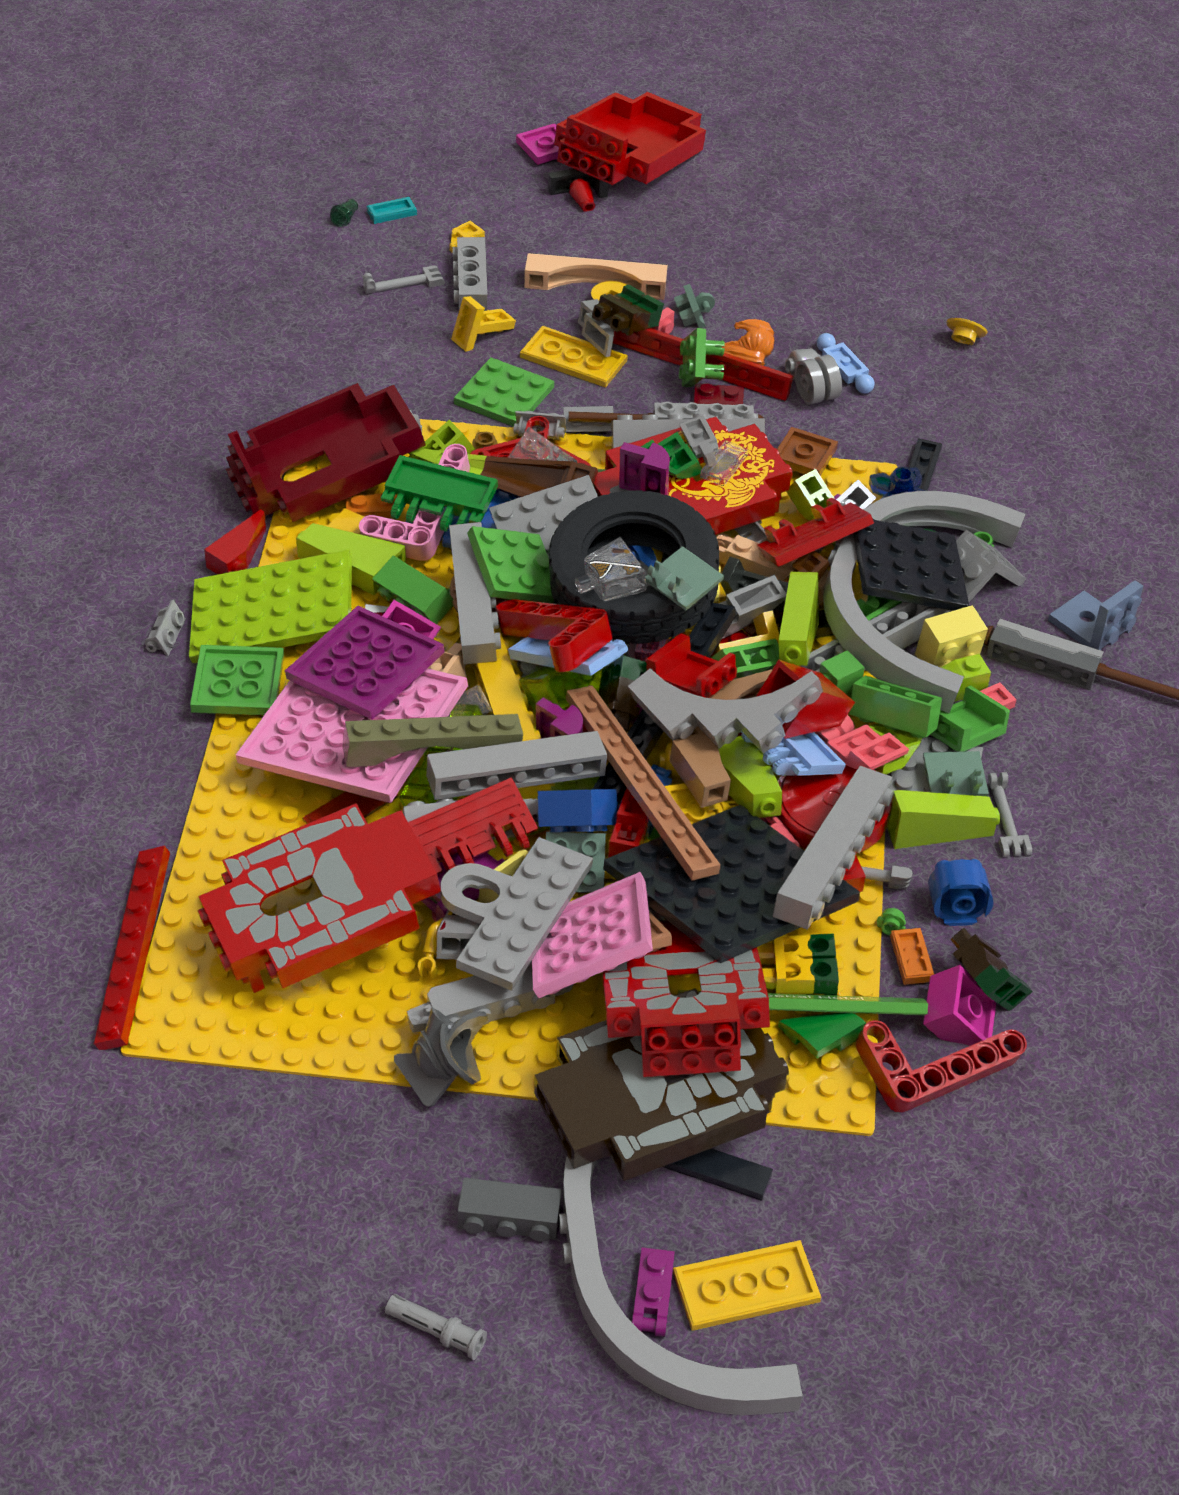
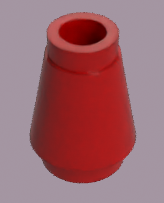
[569,179,595,212]

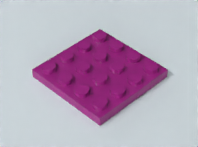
[285,606,445,720]

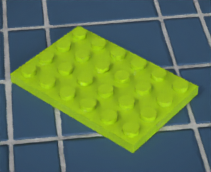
[189,550,352,663]

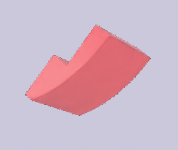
[827,724,909,770]

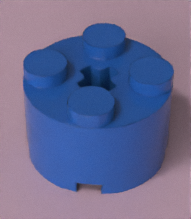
[928,859,993,926]

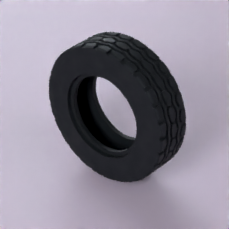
[549,490,719,644]

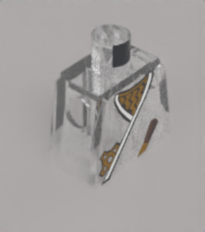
[575,537,646,601]

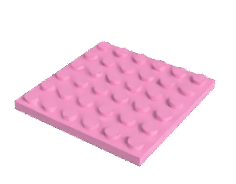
[236,668,468,803]

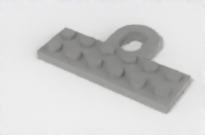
[440,837,593,991]

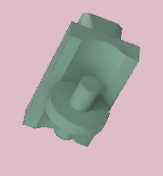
[674,284,715,328]

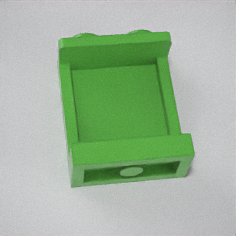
[930,686,1010,752]

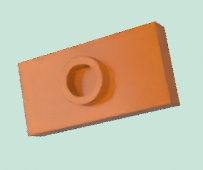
[890,928,934,985]

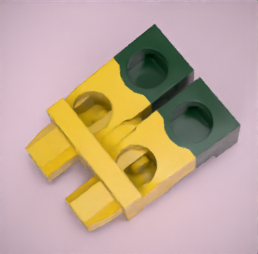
[757,933,839,996]

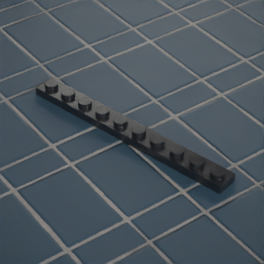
[592,603,737,806]

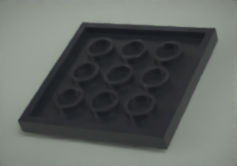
[853,519,969,611]

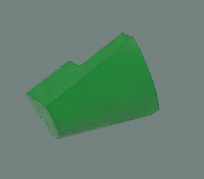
[641,432,703,479]
[778,1012,866,1059]

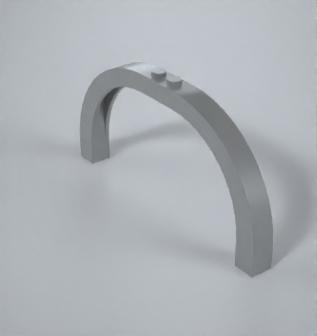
[823,491,1025,713]
[558,1073,802,1415]

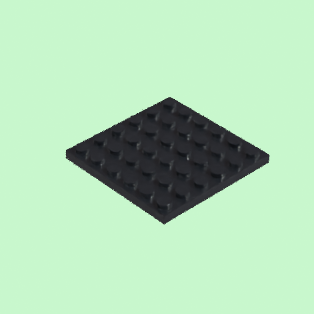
[603,804,860,963]

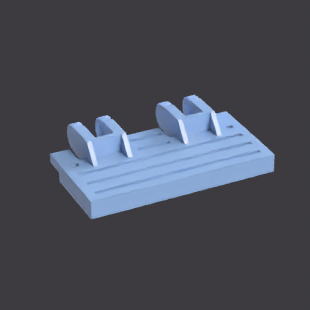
[508,637,628,676]
[739,731,846,776]

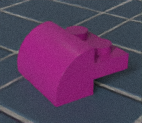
[619,442,670,495]
[536,697,583,739]

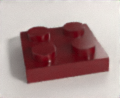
[694,383,744,405]

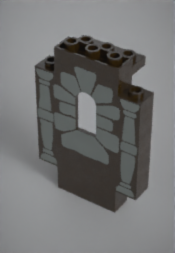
[534,988,789,1181]

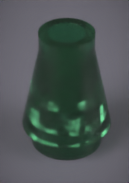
[330,199,358,226]

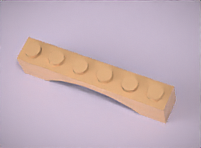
[525,253,668,300]

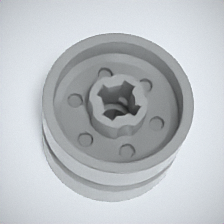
[795,354,842,405]

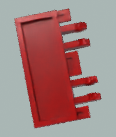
[757,498,874,567]
[408,777,538,874]

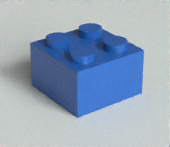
[538,789,617,832]

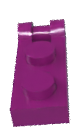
[632,1247,675,1337]

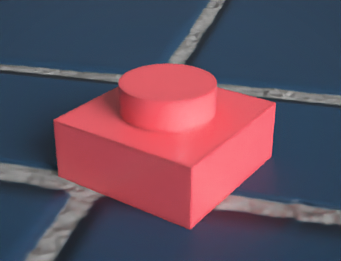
[652,307,674,334]
[980,682,1016,710]

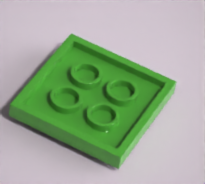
[454,357,554,427]
[467,526,555,604]
[190,645,284,715]

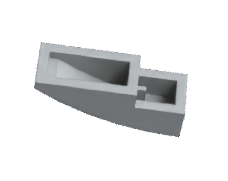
[578,299,614,357]
[719,575,786,639]

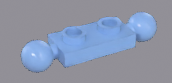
[817,333,875,394]

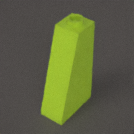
[296,523,406,595]
[779,572,819,666]
[718,736,782,818]
[887,790,1000,849]

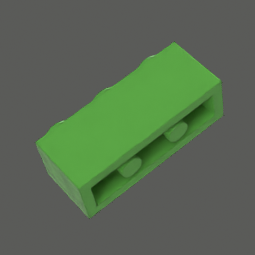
[372,555,454,624]
[849,675,942,738]

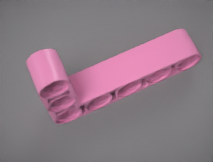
[359,444,470,561]

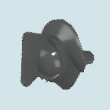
[394,1007,488,1107]

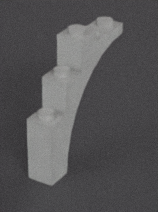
[628,669,823,753]

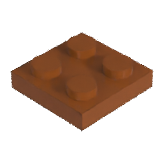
[777,427,838,476]

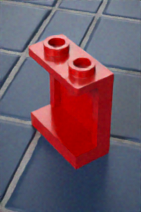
[646,633,737,698]

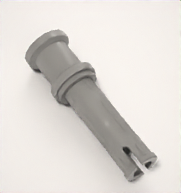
[385,1294,487,1360]

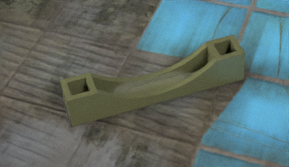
[342,714,523,767]

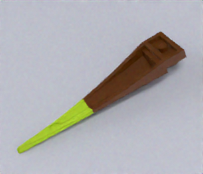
[408,448,598,498]

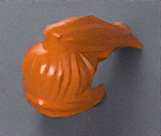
[722,319,774,366]

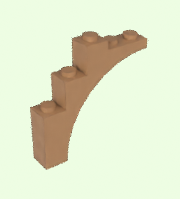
[670,669,772,808]

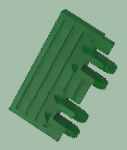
[381,455,498,532]

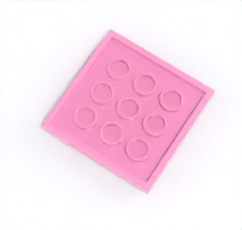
[532,872,653,999]

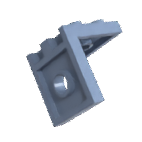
[1048,580,1143,651]

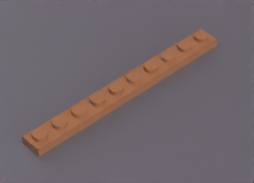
[566,686,720,880]

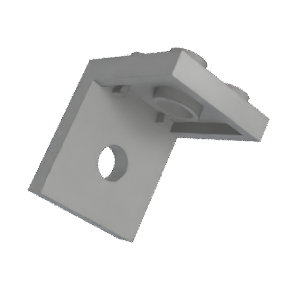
[956,530,1026,602]

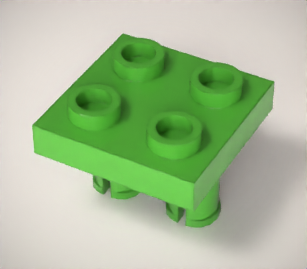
[679,328,725,387]

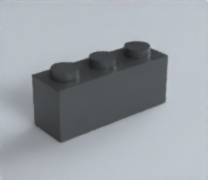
[458,1178,562,1241]

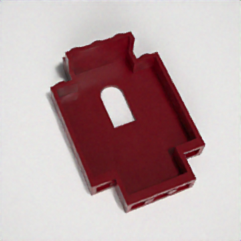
[226,383,426,522]

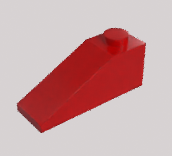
[204,509,266,575]

